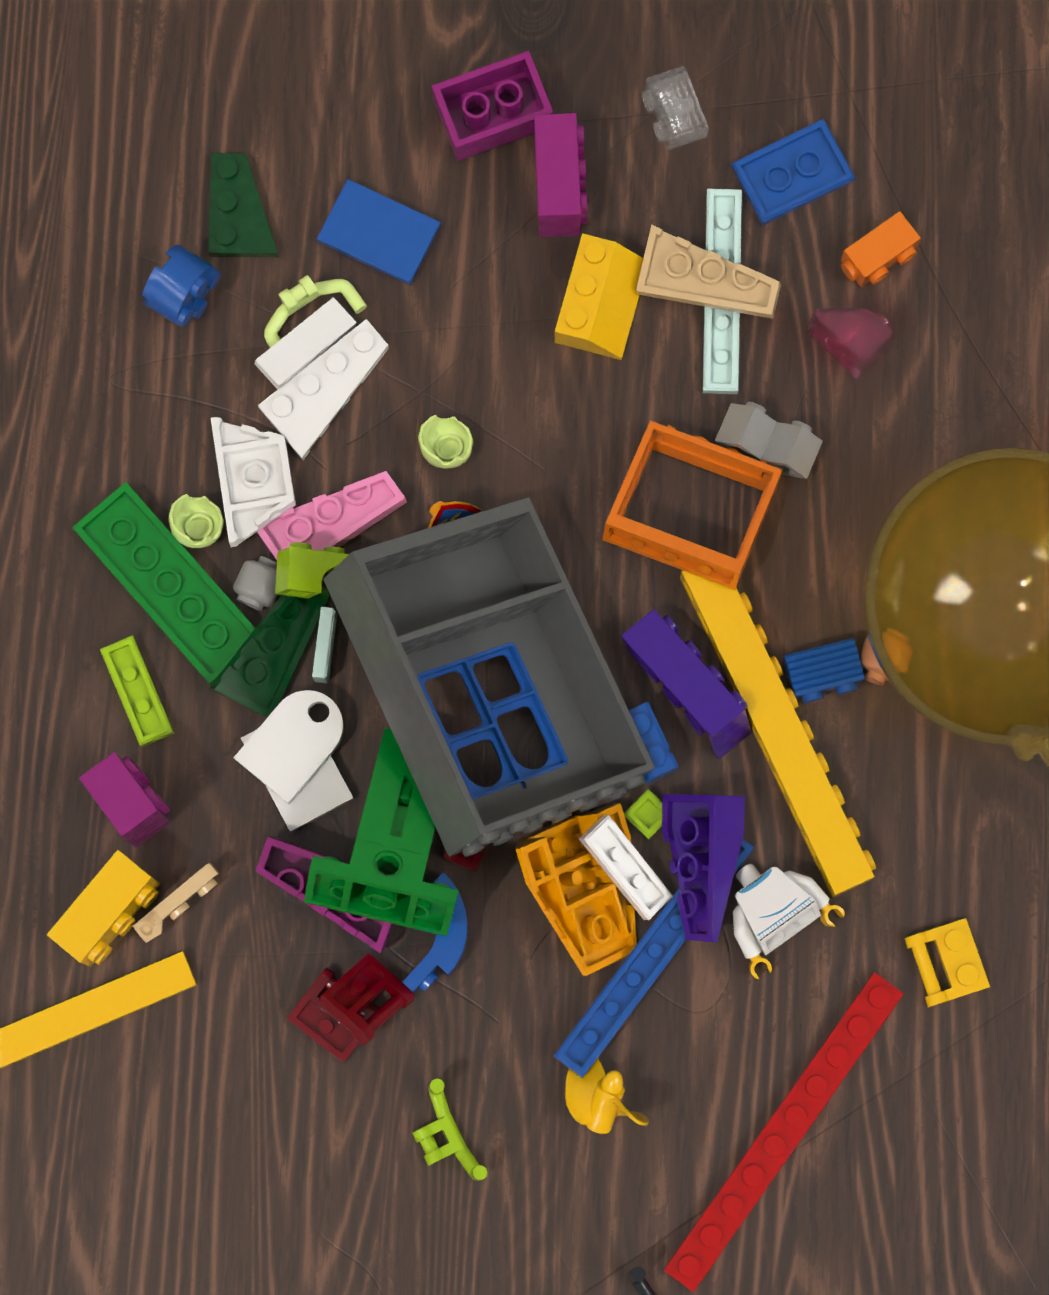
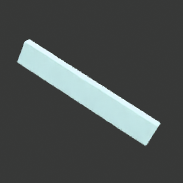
[703,189,742,394]

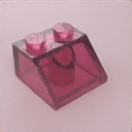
[807,308,894,380]

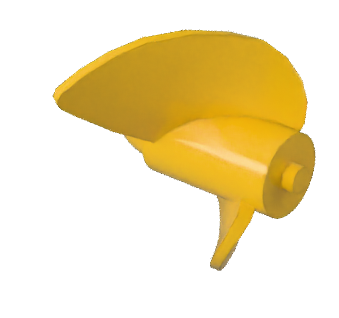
[565,1058,649,1134]

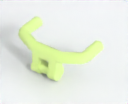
[264,275,367,348]

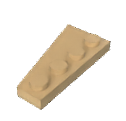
[636,225,781,319]

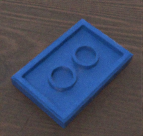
[731,119,855,226]
[317,179,441,286]

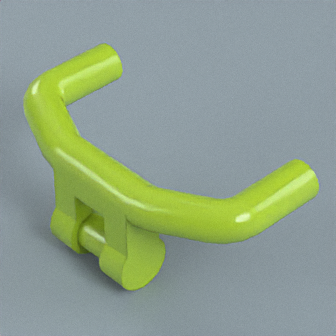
[412,1078,487,1181]

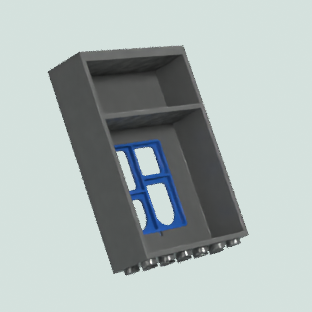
[323,497,655,857]

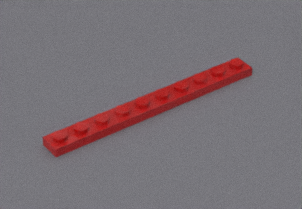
[663,972,904,1292]

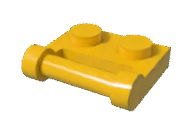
[904,918,990,1007]

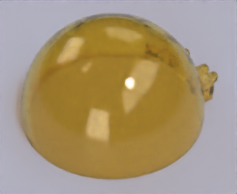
[862,448,1049,768]

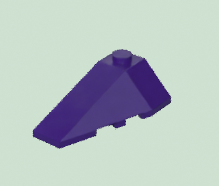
[662,794,745,942]

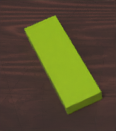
[100,635,174,747]

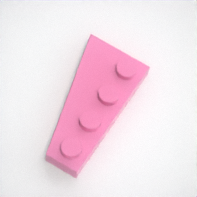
[257,471,407,561]

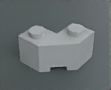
[715,402,823,479]

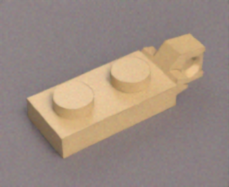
[133,862,220,943]

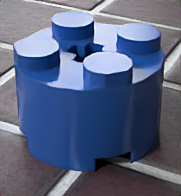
[142,245,221,327]

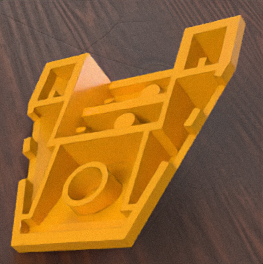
[516,803,637,976]

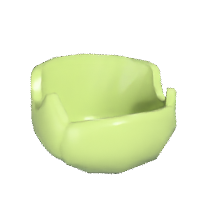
[418,415,473,469]
[169,494,224,548]

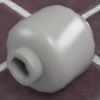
[233,556,279,611]

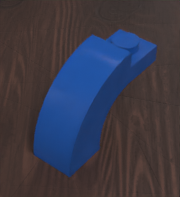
[403,872,468,994]

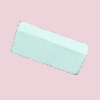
[312,607,337,683]

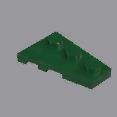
[209,153,279,257]

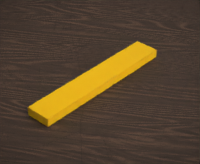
[0,951,197,1069]

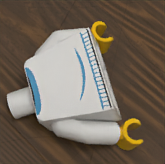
[733,864,845,979]

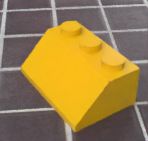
[555,233,644,360]

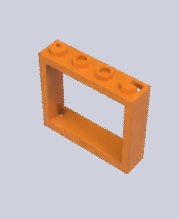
[602,420,783,590]

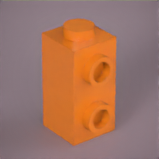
[841,211,921,287]

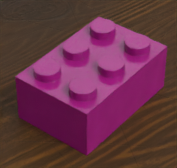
[431,51,553,161]
[534,113,587,237]
[79,752,171,848]

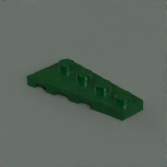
[209,587,330,718]

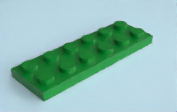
[72,482,255,685]

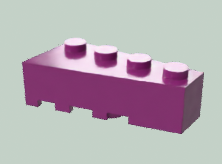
[256,836,393,953]

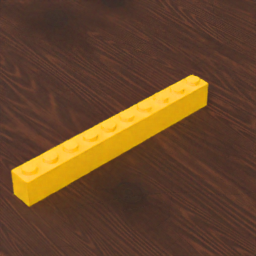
[680,571,876,898]

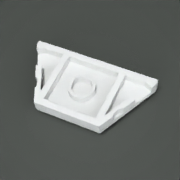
[211,417,296,547]

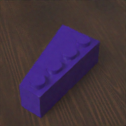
[621,609,752,759]

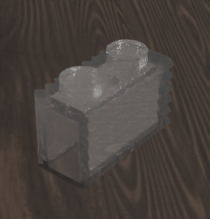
[641,66,709,151]

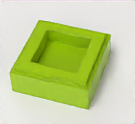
[624,789,662,840]

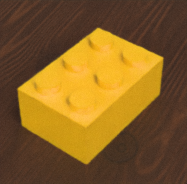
[47,850,160,967]

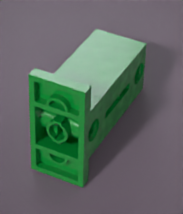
[304,728,459,937]

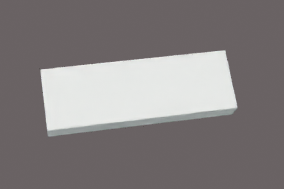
[254,297,357,390]
[579,815,673,920]

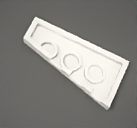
[258,319,389,461]

